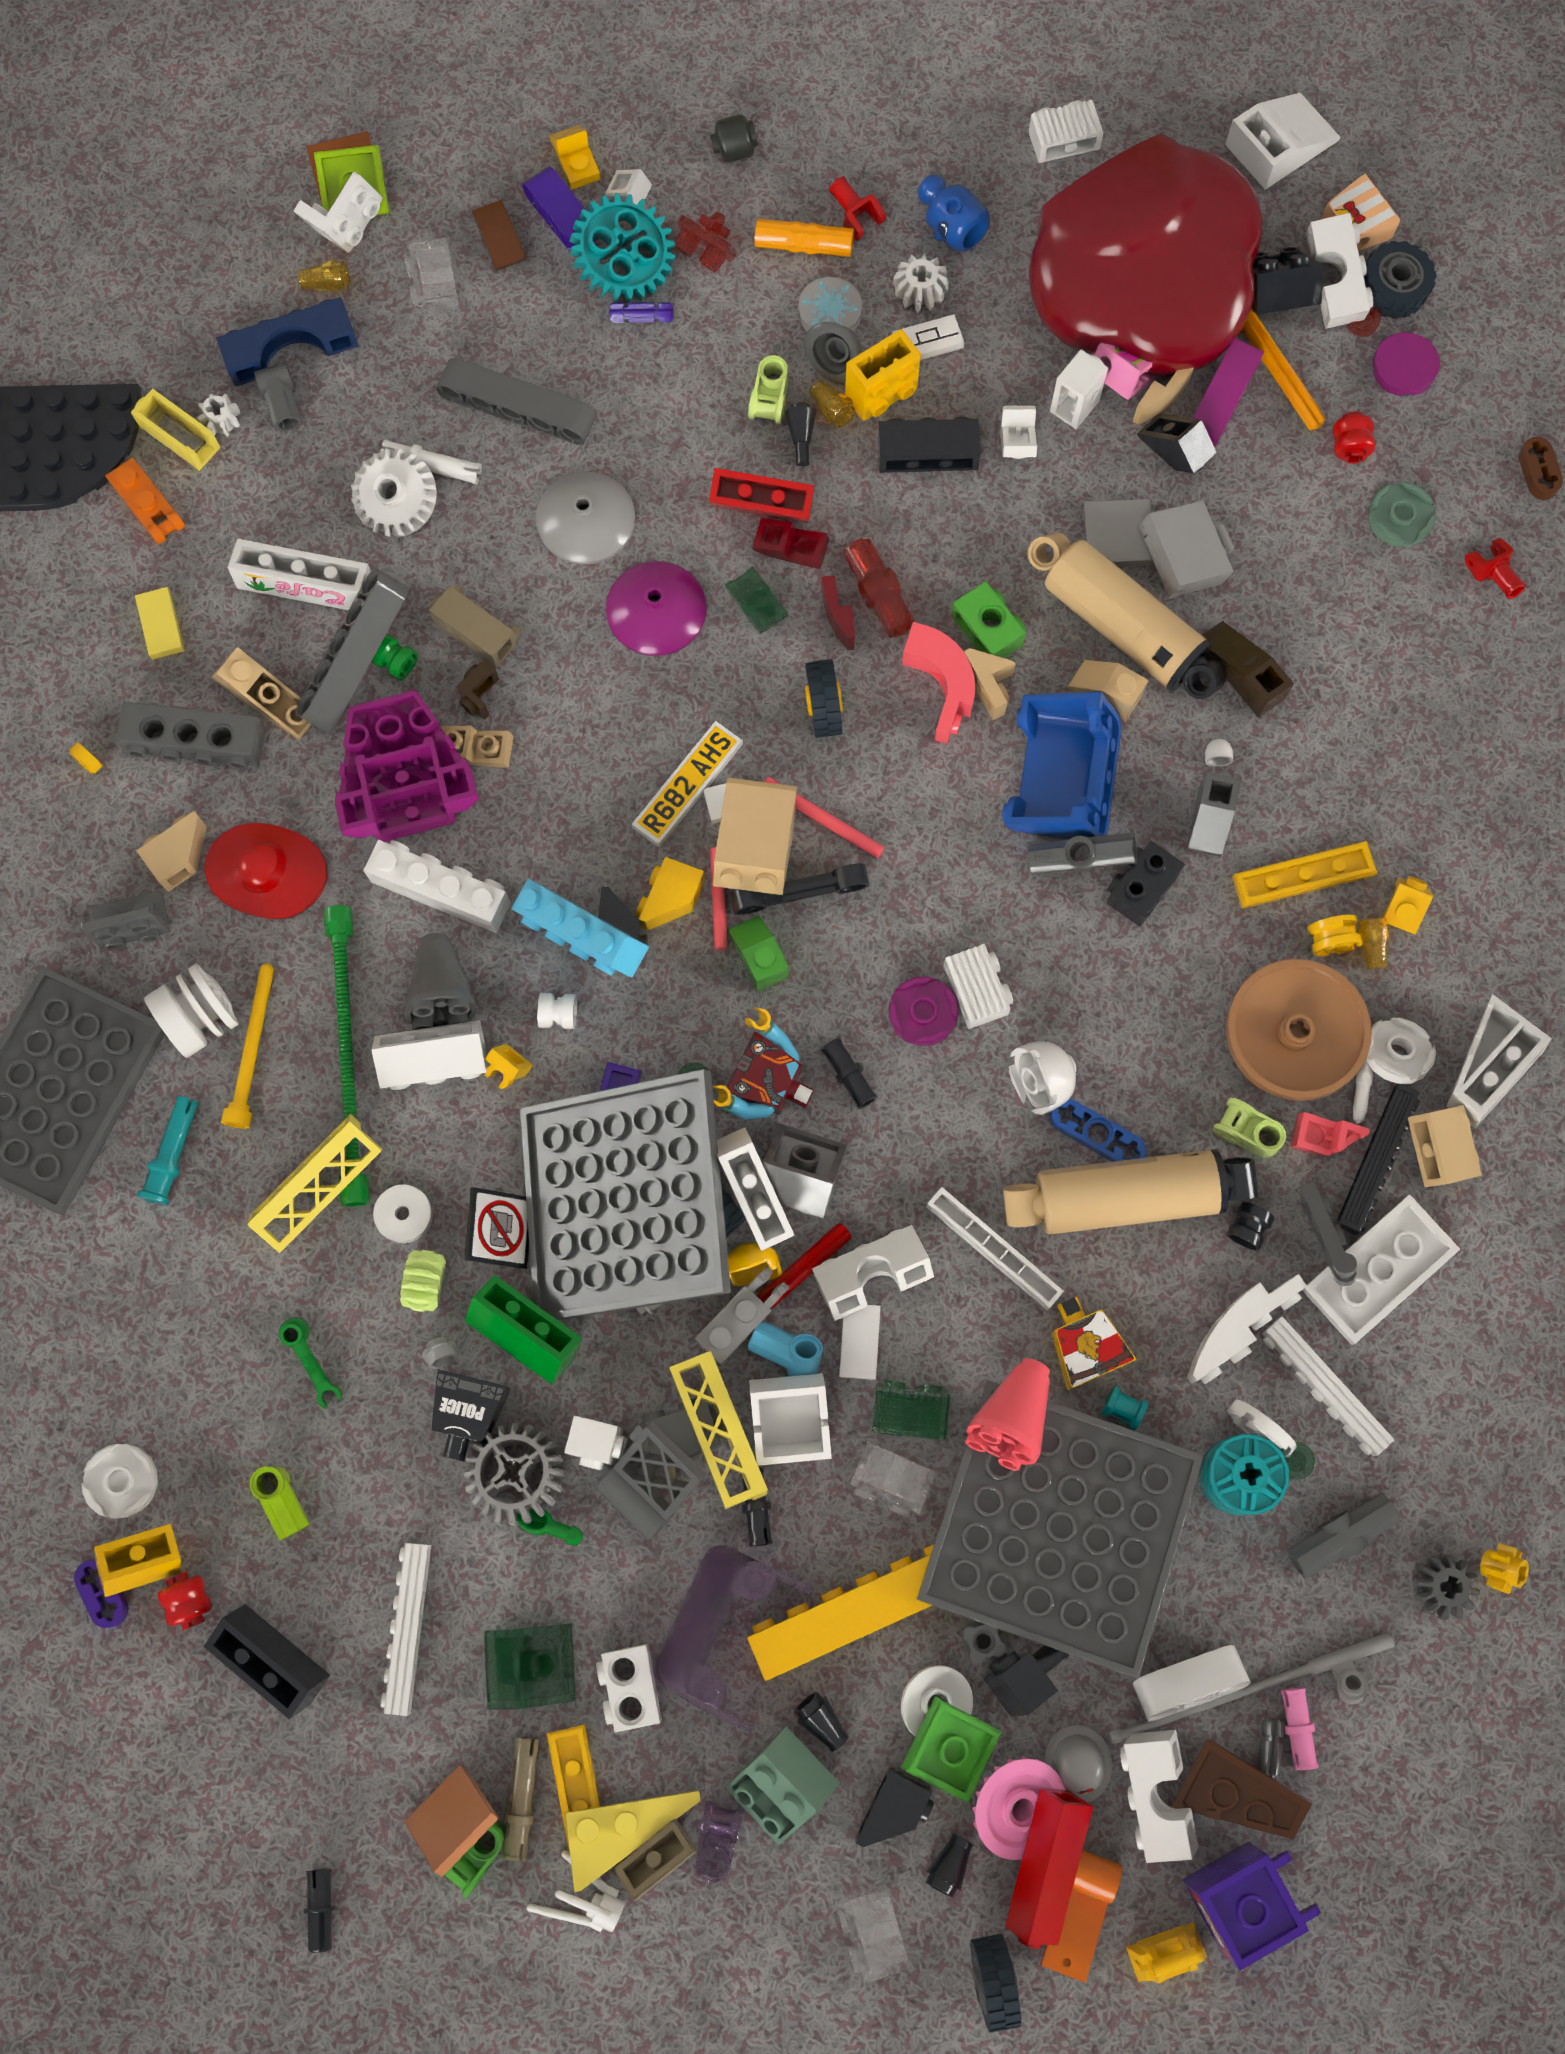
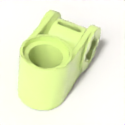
[748,355,788,425]
[1212,1098,1286,1158]

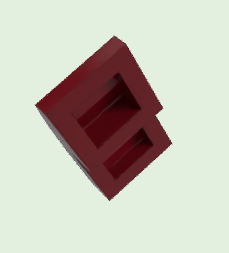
[752,518,829,569]
[821,575,855,650]

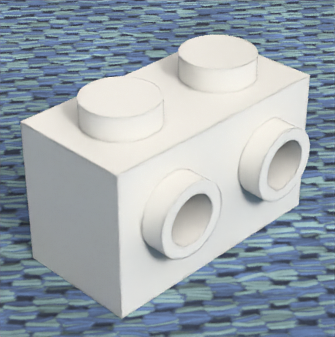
[564,1416,628,1471]

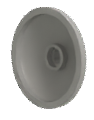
[536,471,635,565]

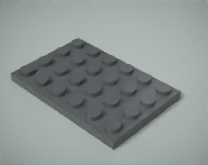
[0,966,165,1216]

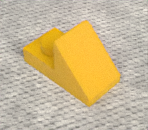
[549,125,601,190]

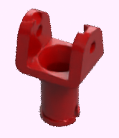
[828,176,886,241]
[1464,538,1526,599]

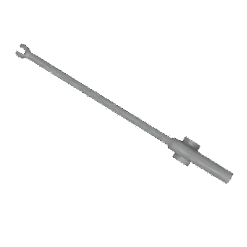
[1109,1632,1395,1744]

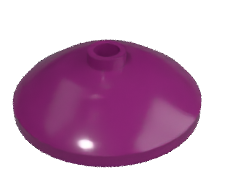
[606,561,706,656]

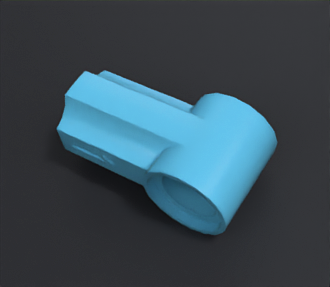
[748,1321,823,1376]

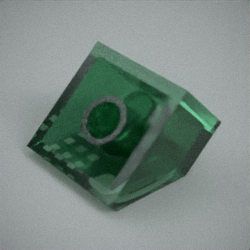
[484,1623,576,1710]

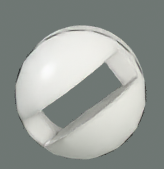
[1205,738,1233,766]

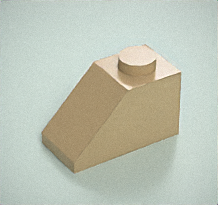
[1067,660,1149,722]

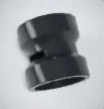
[1226,1202,1275,1251]

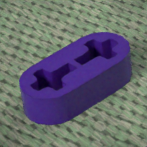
[74,1560,129,1628]

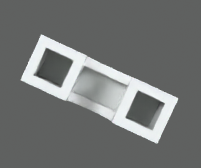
[1306,213,1373,329]
[812,1225,934,1321]
[1120,1730,1199,1863]

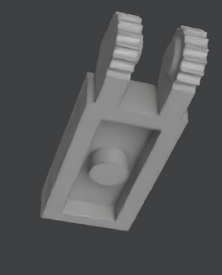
[694,1266,790,1365]

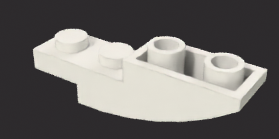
[1187,1274,1307,1384]

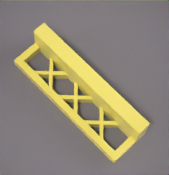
[247,1114,382,1253]
[669,1351,768,1509]

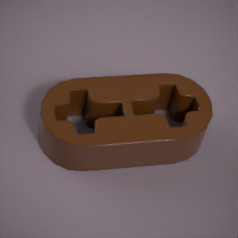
[1518,437,1563,500]

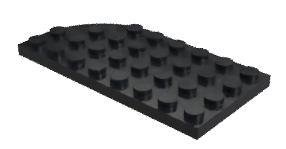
[0,384,142,511]

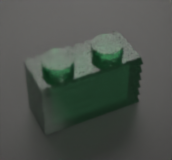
[871,1380,950,1441]

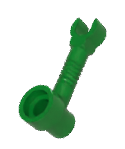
[279,1317,343,1409]

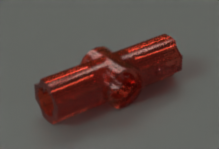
[844,538,915,638]

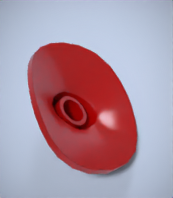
[204,823,328,919]

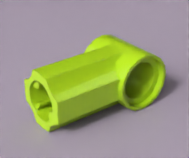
[249,1465,311,1541]

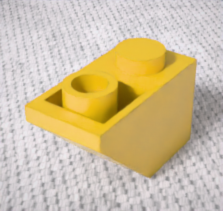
[636,857,705,931]

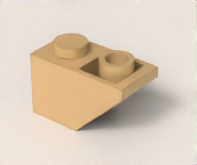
[136,811,207,892]

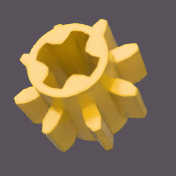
[1480,1543,1529,1594]

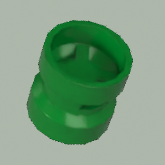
[371,634,418,681]

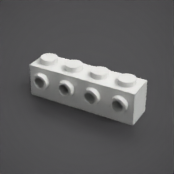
[363,840,511,933]

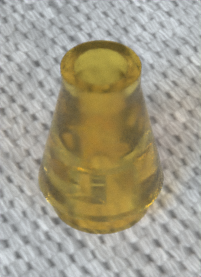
[298,259,350,293]
[809,380,855,428]
[1356,918,1391,970]

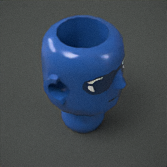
[917,174,990,252]

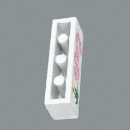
[228,539,371,610]

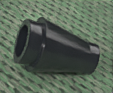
[794,1691,849,1752]
[925,1833,973,1898]

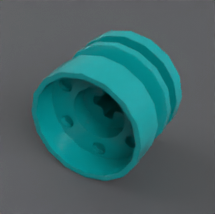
[1199,1434,1289,1515]

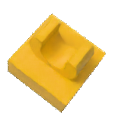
[485,1044,533,1089]

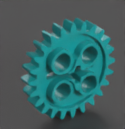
[570,193,675,303]

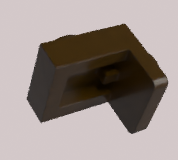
[456,658,499,720]

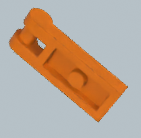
[105,457,186,545]

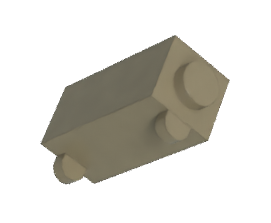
[428,584,522,668]

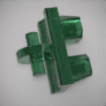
[725,566,788,634]

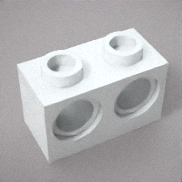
[596,1643,662,1733]

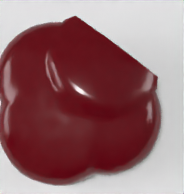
[1029,133,1262,376]

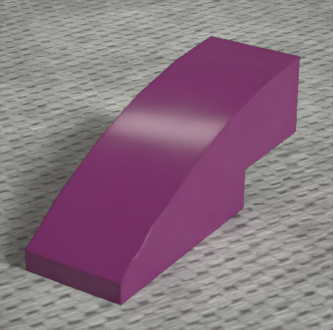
[1193,338,1264,448]

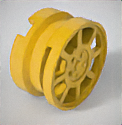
[1307,915,1363,957]

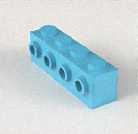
[511,878,649,978]

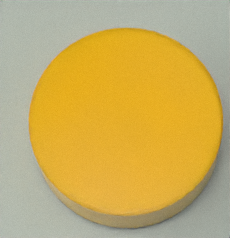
[68,742,103,774]

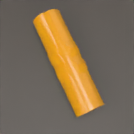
[755,218,854,257]

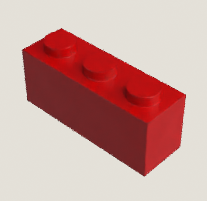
[709,468,815,523]

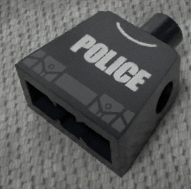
[432,1369,511,1462]

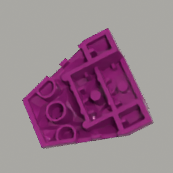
[335,690,479,842]

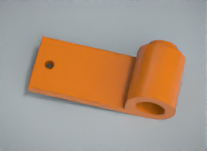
[1040,1850,1123,1983]

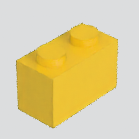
[94,1524,181,1597]

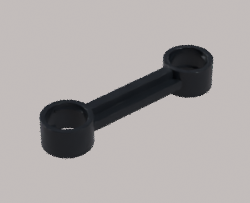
[729,863,870,915]

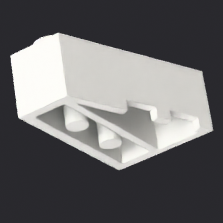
[1446,994,1552,1128]

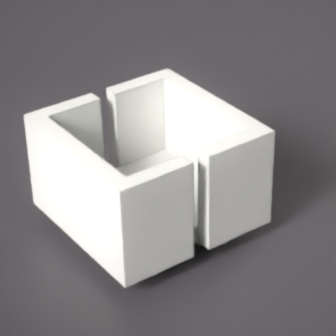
[749,1373,832,1466]

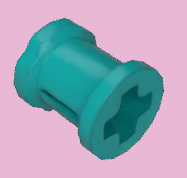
[1101,1385,1149,1431]

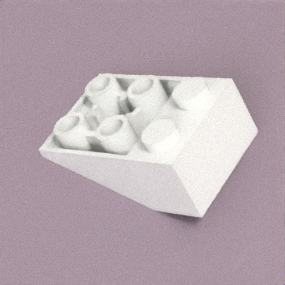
[1225,93,1341,190]

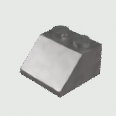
[763,1124,847,1218]

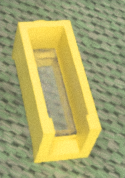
[131,389,221,471]

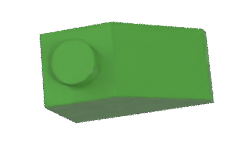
[728,916,789,992]

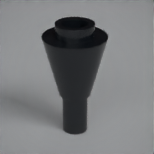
[784,402,817,466]

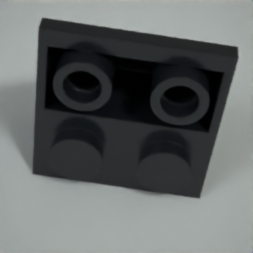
[1251,247,1322,315]

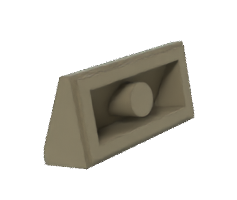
[613,1819,697,1902]

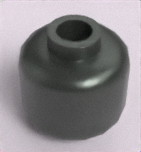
[710,114,758,163]

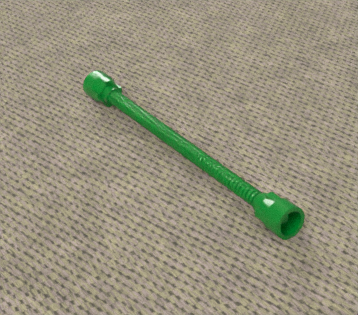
[323,905,370,1207]

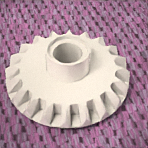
[351,449,437,537]

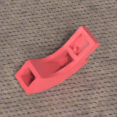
[902,622,975,744]

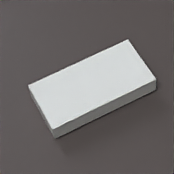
[839,1305,881,1380]

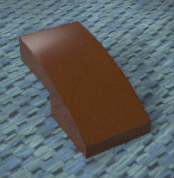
[472,200,526,271]

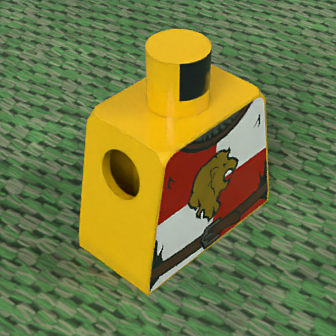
[1051,1297,1136,1390]

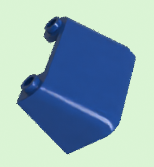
[1002,692,1121,840]

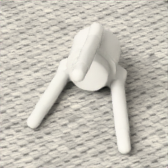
[526,1850,625,1933]

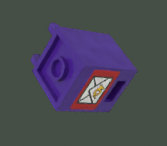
[1182,1841,1321,1971]

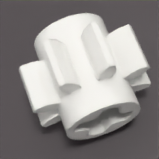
[197,394,241,436]

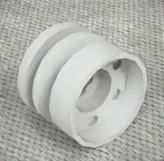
[144,963,239,1058]

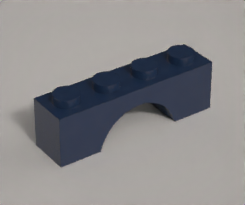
[216,297,359,387]

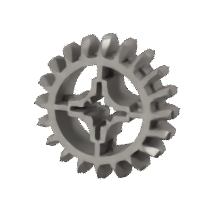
[463,1423,565,1526]

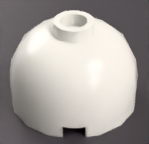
[1009,1041,1076,1115]

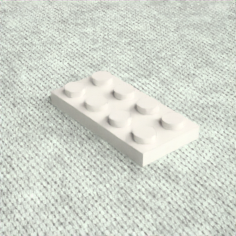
[1302,1195,1460,1345]

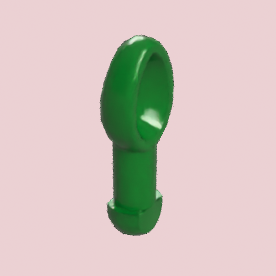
[518,1509,583,1546]

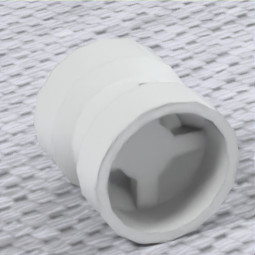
[537,992,577,1029]

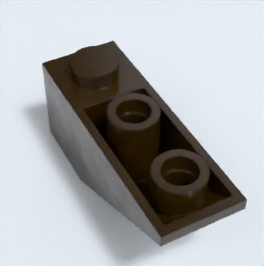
[1202,621,1294,718]

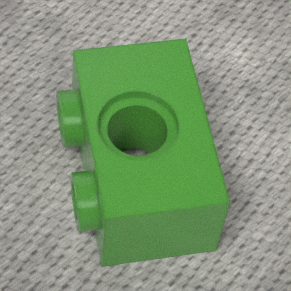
[951,581,1026,658]

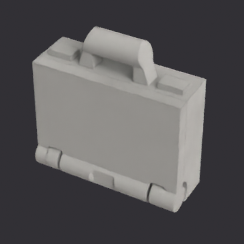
[1139,501,1235,599]

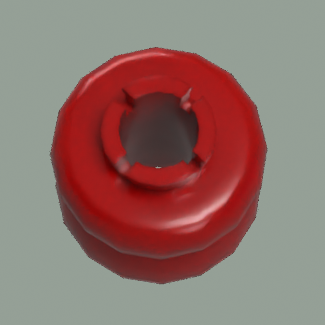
[1332,411,1376,464]
[157,1571,212,1631]

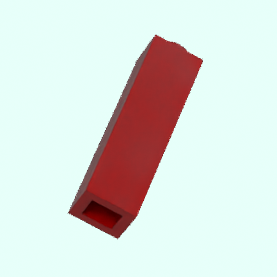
[1005,1788,1093,1949]

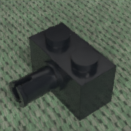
[983,1645,1070,1717]

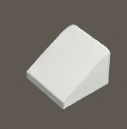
[605,169,652,205]

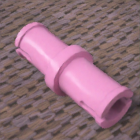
[1281,1687,1319,1770]

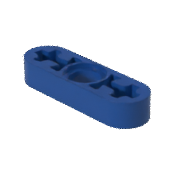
[1050,1099,1147,1162]

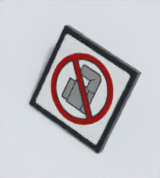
[464,1187,529,1269]

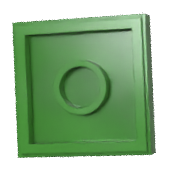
[901,1696,1002,1803]

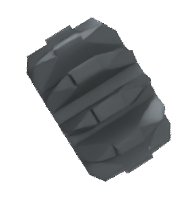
[1412,1554,1481,1620]

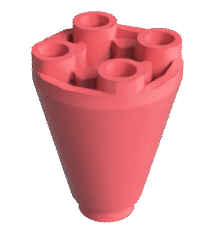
[965,1358,1050,1471]

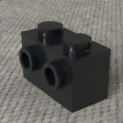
[1106,840,1185,927]

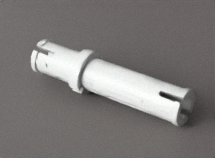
[380,439,482,485]

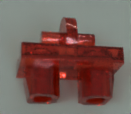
[675,211,736,273]

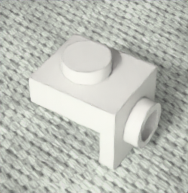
[1001,406,1037,459]

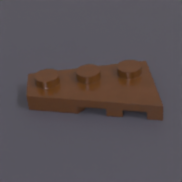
[1171,1738,1313,1839]

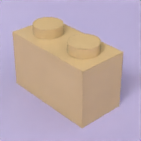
[1407,1105,1482,1187]

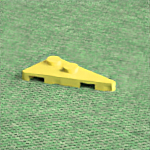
[565,1790,700,1892]

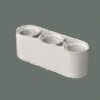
[1132,1645,1251,1721]

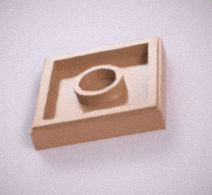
[404,1765,499,1877]

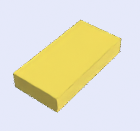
[135,587,185,660]

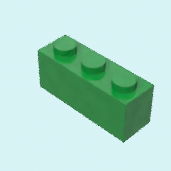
[465,1275,582,1385]

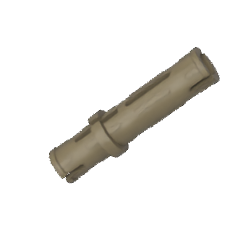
[502,1737,539,1861]

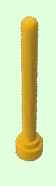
[221,963,274,1129]

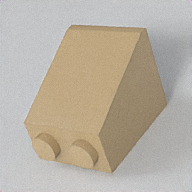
[713,778,797,895]

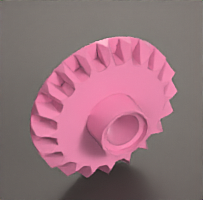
[972,1756,1066,1860]

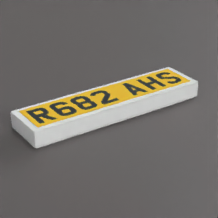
[632,721,743,848]

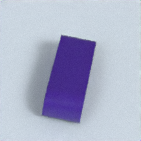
[522,166,599,252]

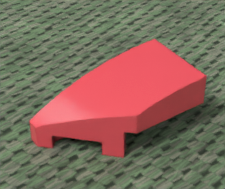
[1290,1112,1370,1157]

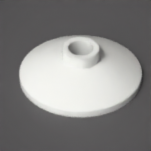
[901,1665,973,1737]

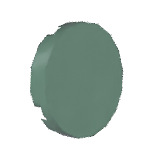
[1368,482,1436,547]

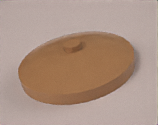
[1226,959,1372,1101]

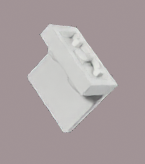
[294,172,383,253]

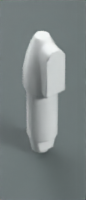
[1352,1061,1373,1124]

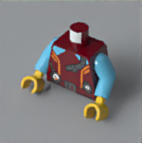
[712,1007,814,1120]

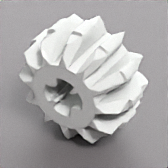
[893,253,949,313]

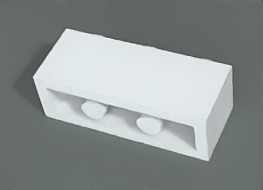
[371,1020,488,1090]
[717,1127,795,1251]

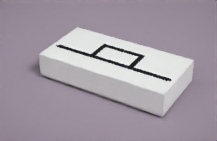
[892,315,964,360]

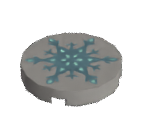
[798,277,863,331]

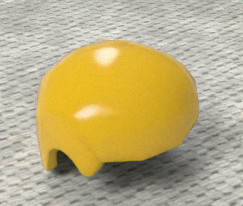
[728,1241,782,1286]

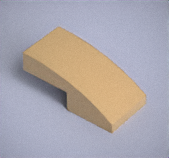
[1133,368,1194,425]

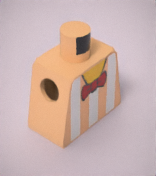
[1321,173,1400,251]

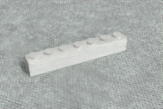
[926,1187,1064,1310]
[1261,1317,1394,1456]
[381,1543,431,1716]

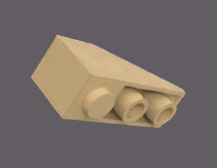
[211,647,311,740]

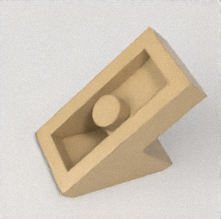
[964,648,1016,720]

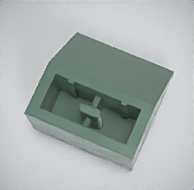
[725,1726,840,1845]

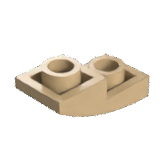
[441,726,514,768]

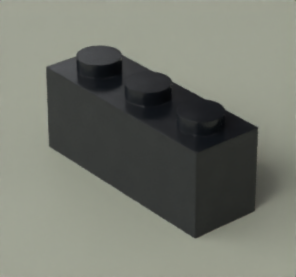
[878,416,981,473]
[203,1604,330,1720]

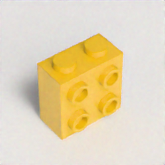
[845,329,921,422]

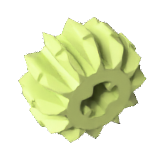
[400,1250,446,1312]

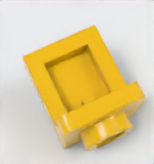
[1382,876,1433,935]

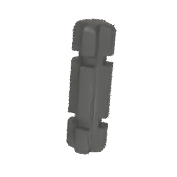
[1258,1718,1286,1780]

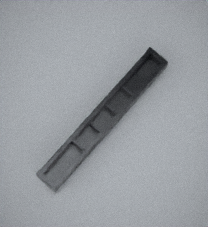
[1335,1084,1420,1235]

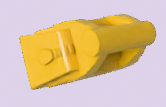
[1126,1922,1207,1984]

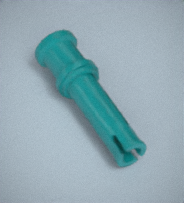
[137,1096,199,1206]

